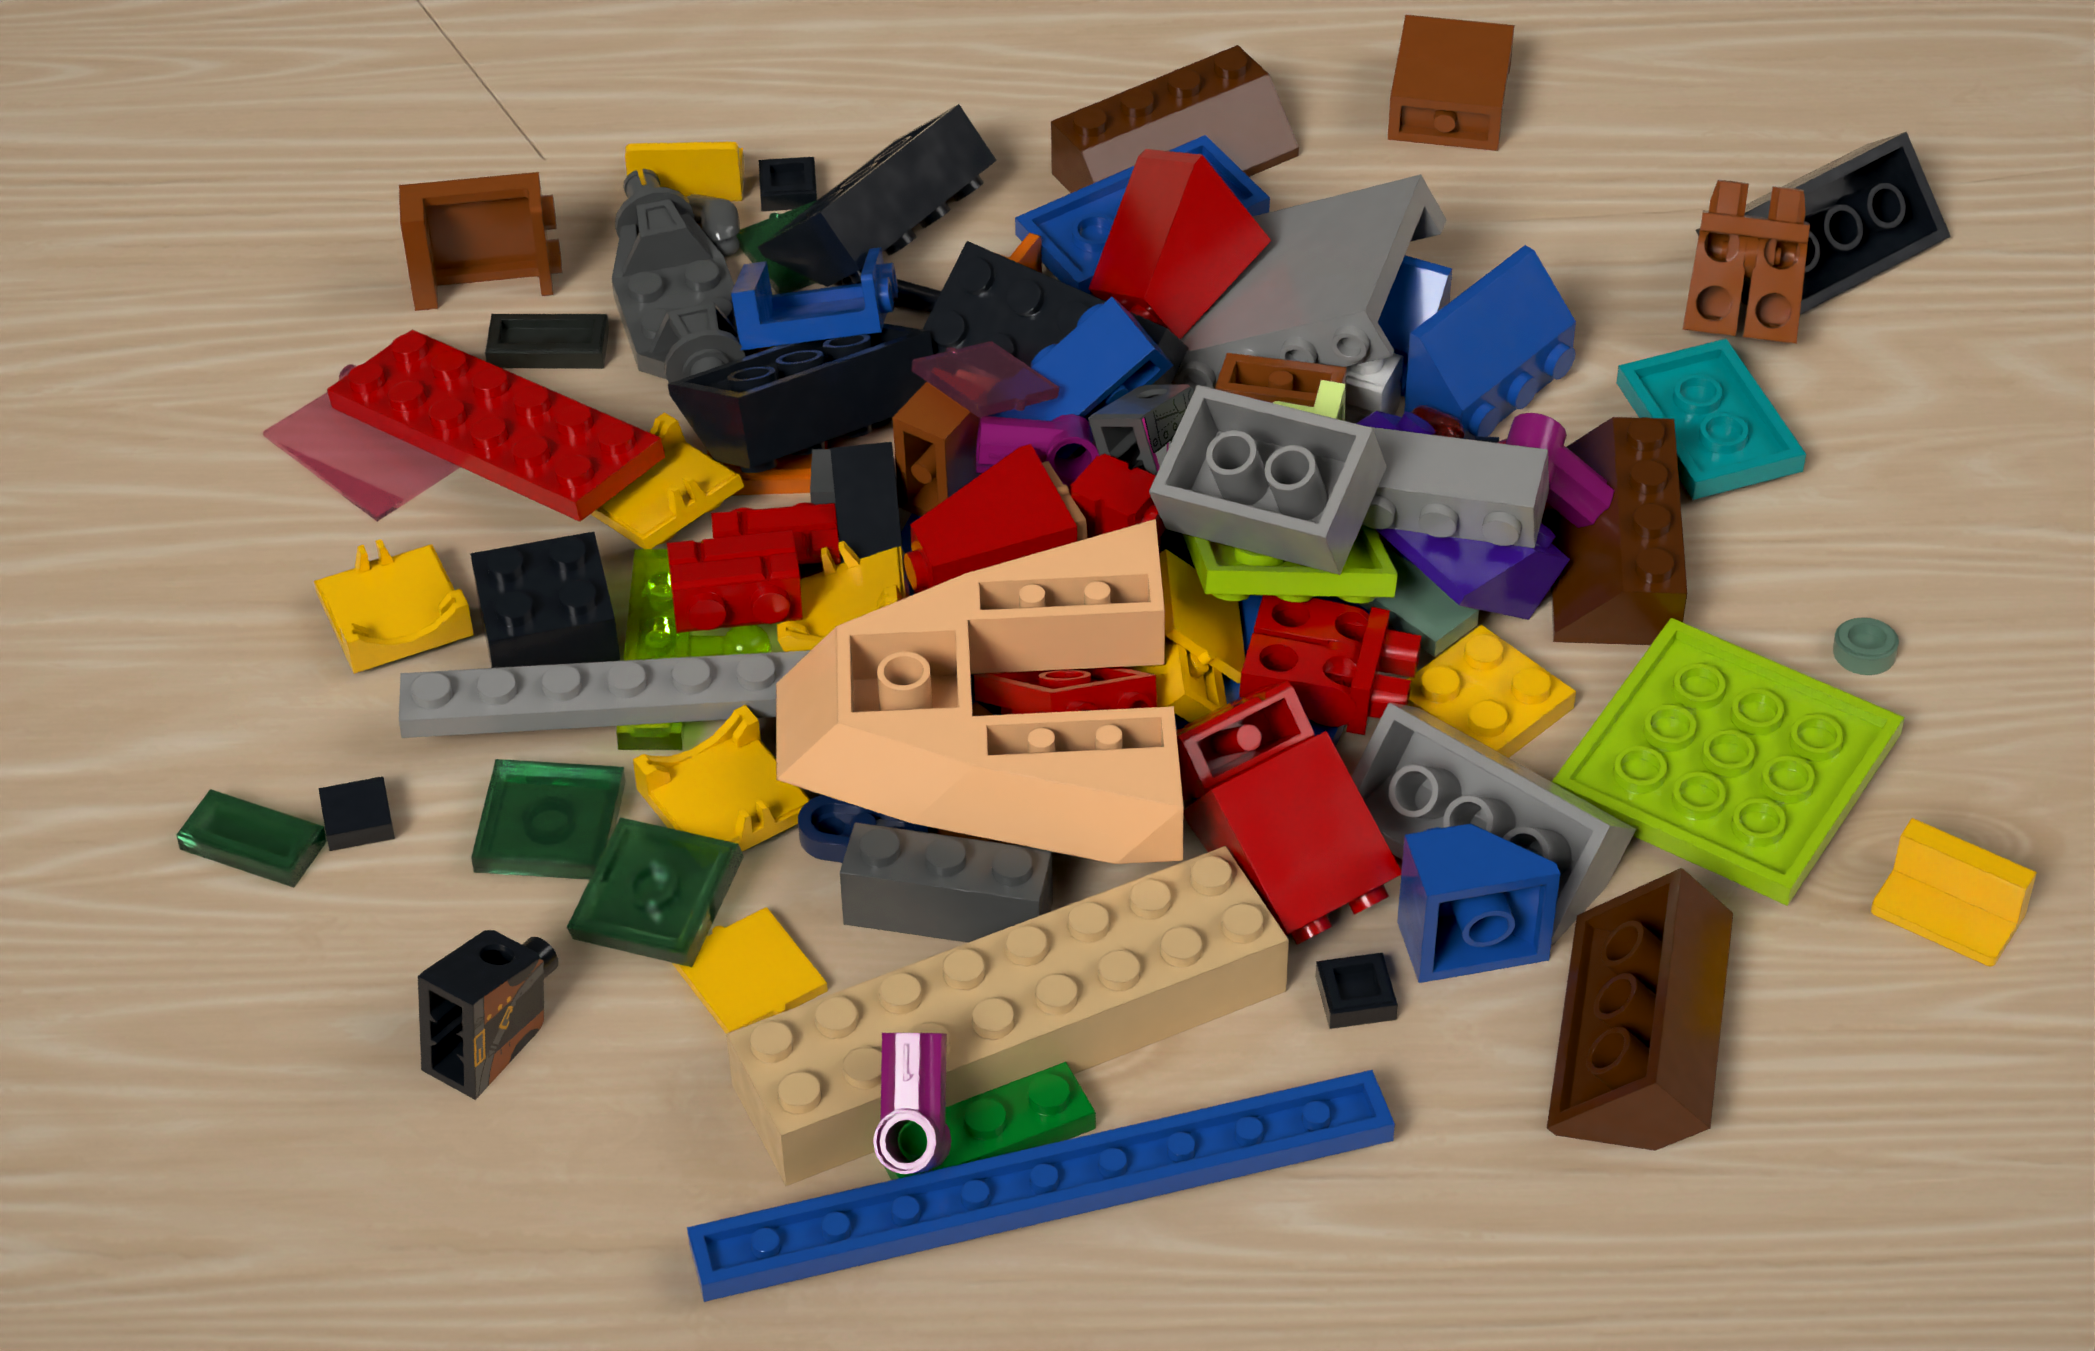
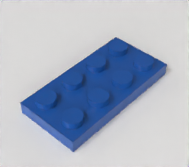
[1015,135,1270,294]

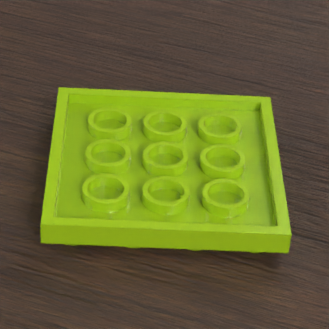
[1551,618,1905,906]

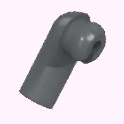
[686,194,740,257]

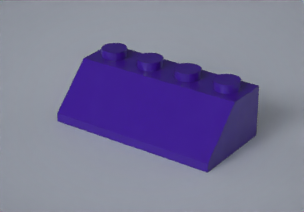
[1355,411,1570,620]

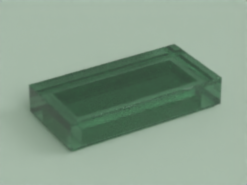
[176,789,327,888]

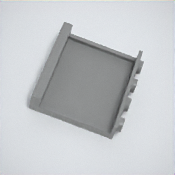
[1173,174,1447,389]

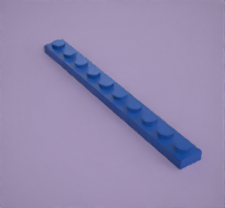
[687,1070,1395,1302]

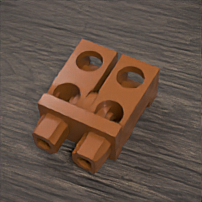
[1682,180,1810,344]

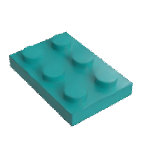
[1616,338,1806,500]

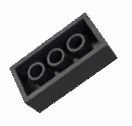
[922,241,1189,387]

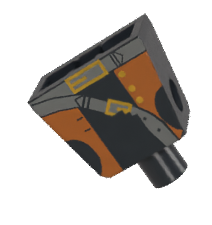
[418,930,558,1100]

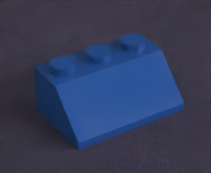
[1404,245,1576,440]

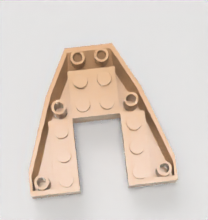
[776,519,1184,864]

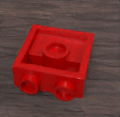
[974,667,1157,715]

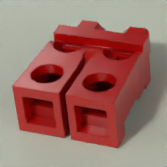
[1239,595,1422,735]

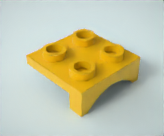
[591,412,744,552]
[314,539,474,674]
[777,541,910,652]
[633,705,811,871]

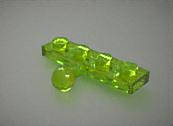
[616,549,772,750]

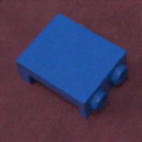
[731,247,898,350]

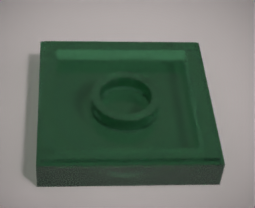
[471,759,626,881]
[567,817,744,967]

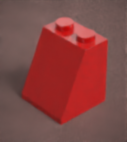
[1089,149,1271,339]
[904,444,1077,594]
[1183,731,1401,945]

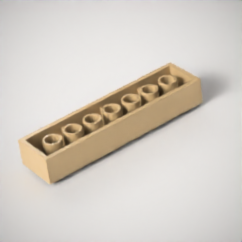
[726,846,1289,1186]

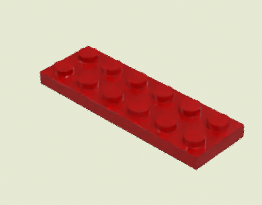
[327,329,665,522]

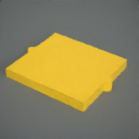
[1159,549,1245,684]
[671,907,828,1033]

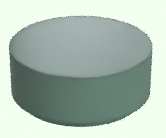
[1833,618,1899,675]

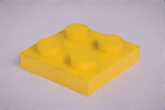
[1408,625,1576,758]

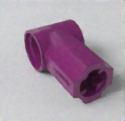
[1505,413,1614,528]
[975,414,1099,489]
[873,1033,952,1174]

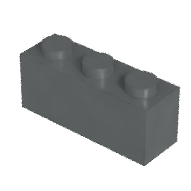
[840,822,1053,943]

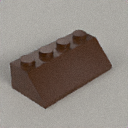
[1051,45,1299,193]
[1548,417,1688,645]
[1547,868,1733,1151]

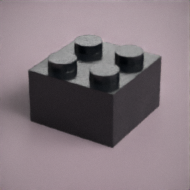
[470,531,620,668]

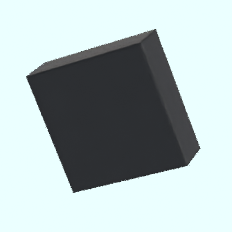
[758,157,817,211]
[318,776,395,851]
[1315,952,1398,1029]

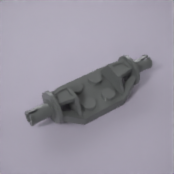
[612,169,751,383]

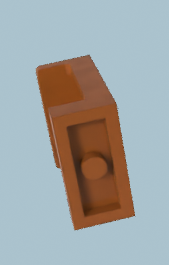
[1388,15,1515,151]
[399,172,563,311]

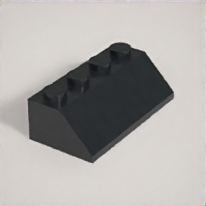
[757,104,997,287]
[1696,132,1951,314]
[668,323,937,473]

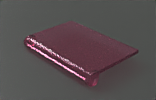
[263,364,460,522]

